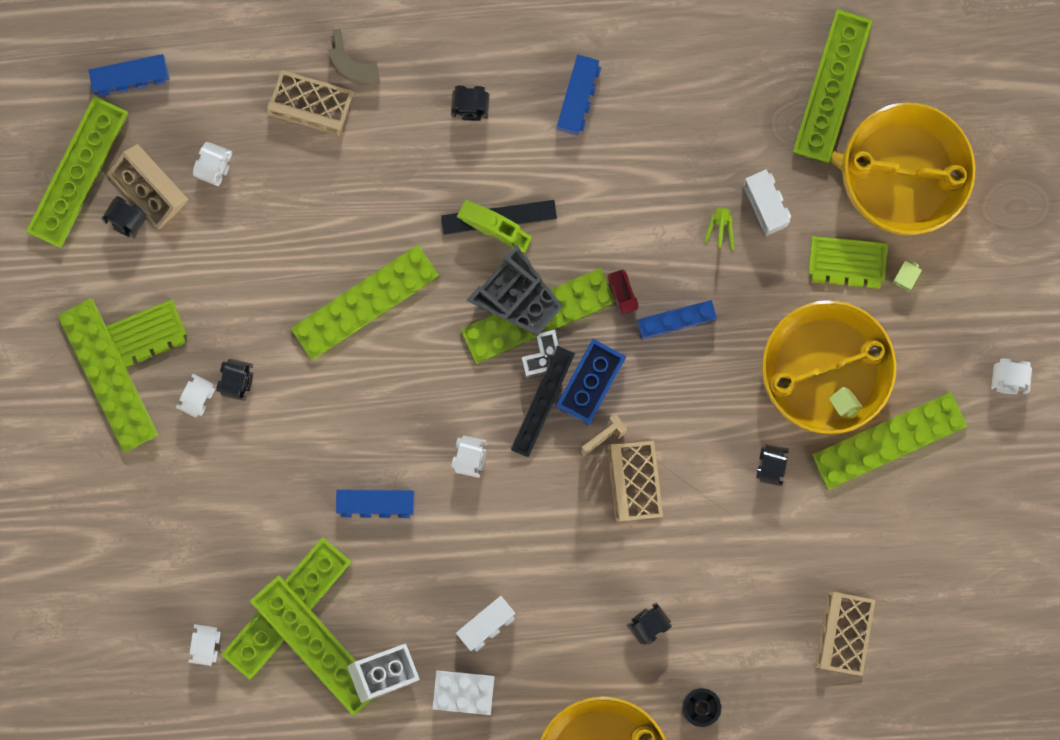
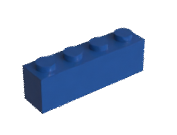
[88,54,170,97]
[556,54,602,136]
[637,300,717,340]
[336,490,414,518]

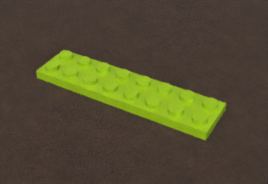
[792,9,873,164]
[26,96,129,249]
[291,244,440,360]
[461,268,616,364]
[58,298,159,453]
[812,392,967,490]
[221,537,352,680]
[250,575,372,716]

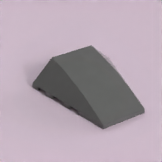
[466,244,562,336]

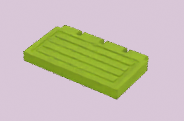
[808,236,888,289]
[106,299,187,368]

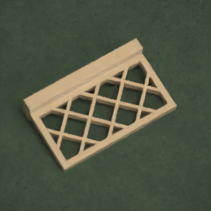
[267,70,354,136]
[580,413,627,457]
[607,441,663,522]
[815,591,875,676]

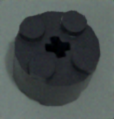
[451,85,490,121]
[101,196,146,239]
[216,359,253,401]
[756,444,789,486]
[627,602,672,645]
[682,688,722,727]

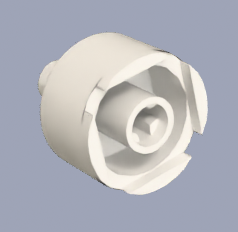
[193,142,232,186]
[991,358,1032,394]
[176,374,215,418]
[452,435,487,478]
[188,624,221,666]

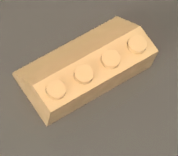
[107,144,189,230]

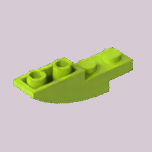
[457,200,532,254]

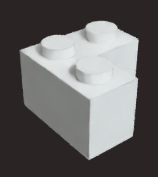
[522,330,559,378]

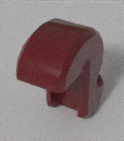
[607,269,639,315]

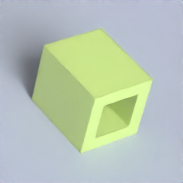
[892,260,922,292]
[829,387,863,419]

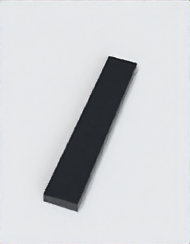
[441,200,557,235]
[511,345,575,458]

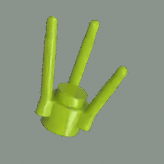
[704,208,734,251]

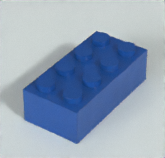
[556,339,626,426]

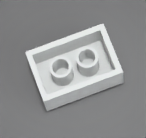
[742,169,791,236]
[456,596,516,652]
[347,643,420,703]
[432,670,495,715]

